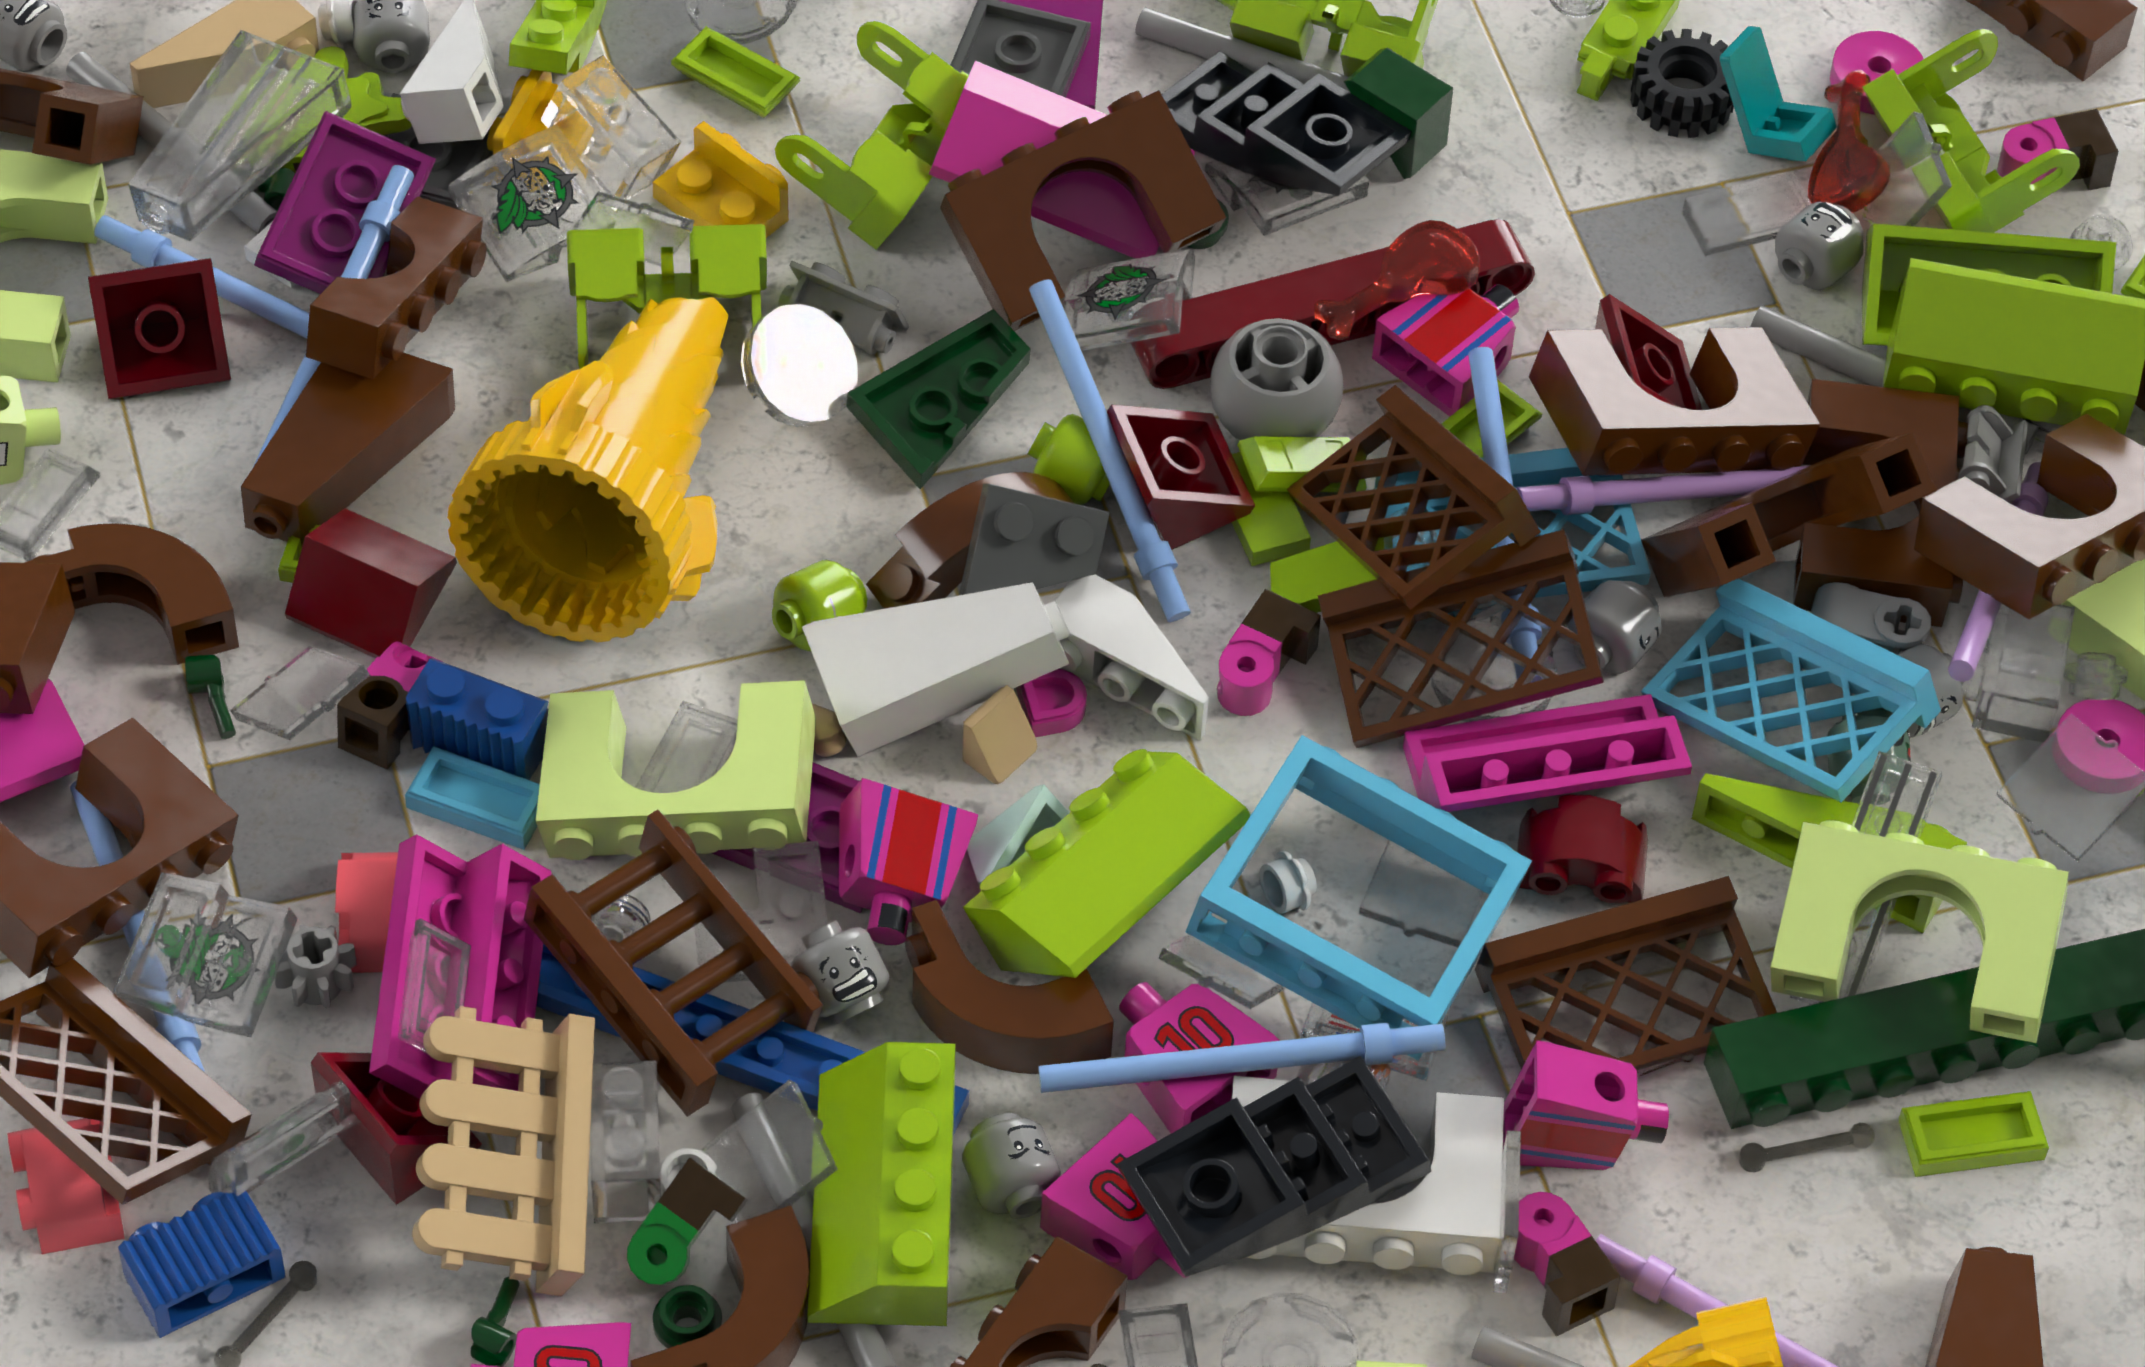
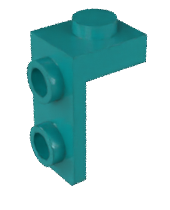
[1720,26,1837,162]

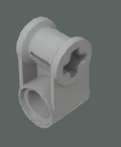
[1811,582,1931,652]

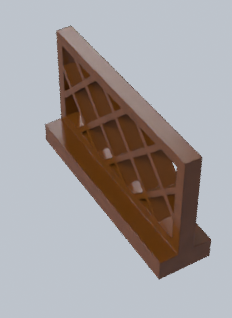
[1287,385,1541,610]
[1318,529,1604,748]
[1475,876,1777,1072]
[0,958,252,1205]

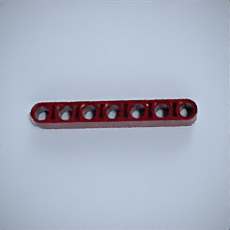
[1127,219,1535,389]

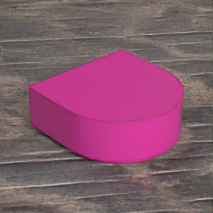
[1016,669,1087,737]

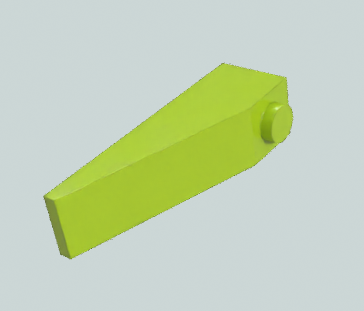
[1691,773,1967,933]

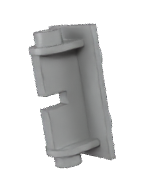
[778,261,909,355]
[1958,405,2028,504]

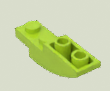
[508,0,607,75]

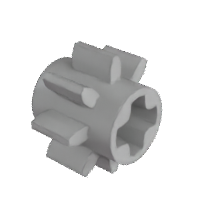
[273,924,357,1008]

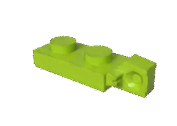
[1577,0,1680,101]

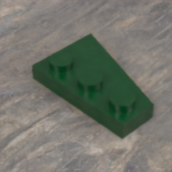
[846,309,1031,489]

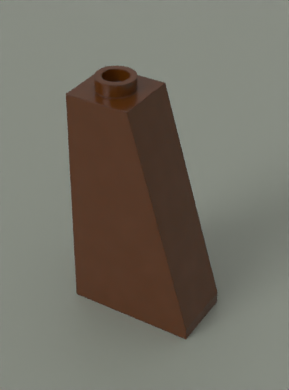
[241,352,455,547]
[1925,1247,2044,1367]

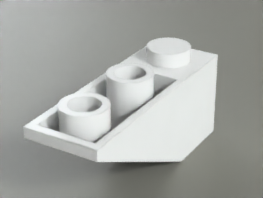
[400,0,504,144]
[1055,575,1209,741]

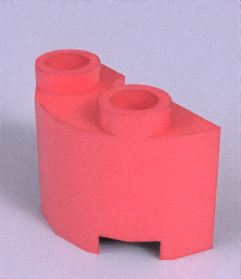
[335,852,398,973]
[7,1118,125,1254]

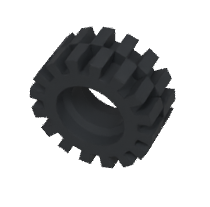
[1630,29,1734,138]

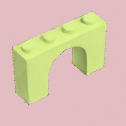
[0,149,108,383]
[536,680,816,860]
[1770,820,2069,1043]

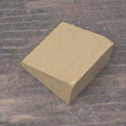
[962,685,1037,784]

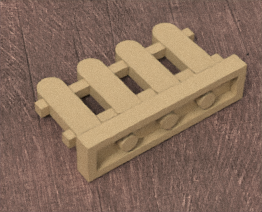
[412,1006,595,1296]

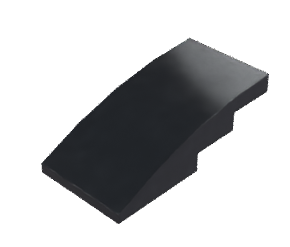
[1162,51,1412,196]
[1117,1056,1431,1277]

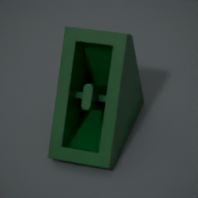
[1344,48,1453,179]

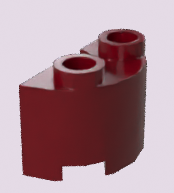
[1517,795,1648,904]

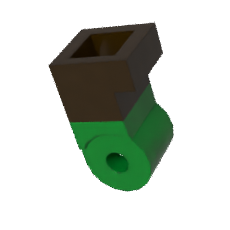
[627,1158,748,1286]

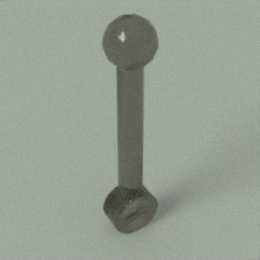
[1739,1122,1875,1172]
[214,1261,317,1367]

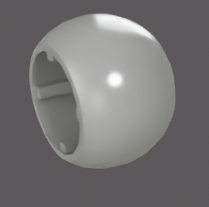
[1210,318,1343,441]

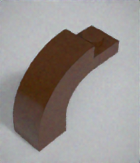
[866,472,1075,609]
[23,523,239,665]
[905,900,1114,1074]
[630,1205,809,1367]

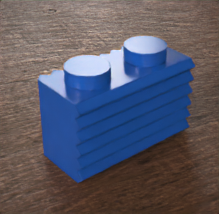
[406,658,549,780]
[118,1187,286,1338]

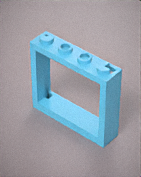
[1185,735,1532,1061]

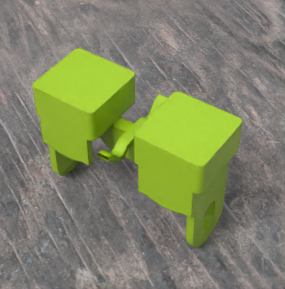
[1229,0,1438,77]
[775,21,969,250]
[1862,29,2080,233]
[567,224,767,376]

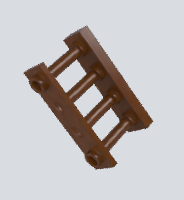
[524,809,823,1117]

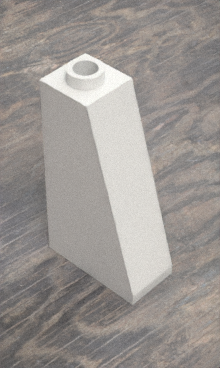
[802,582,1071,757]

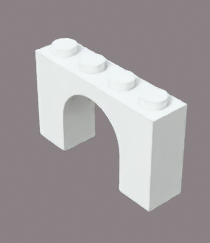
[1231,1076,1504,1275]

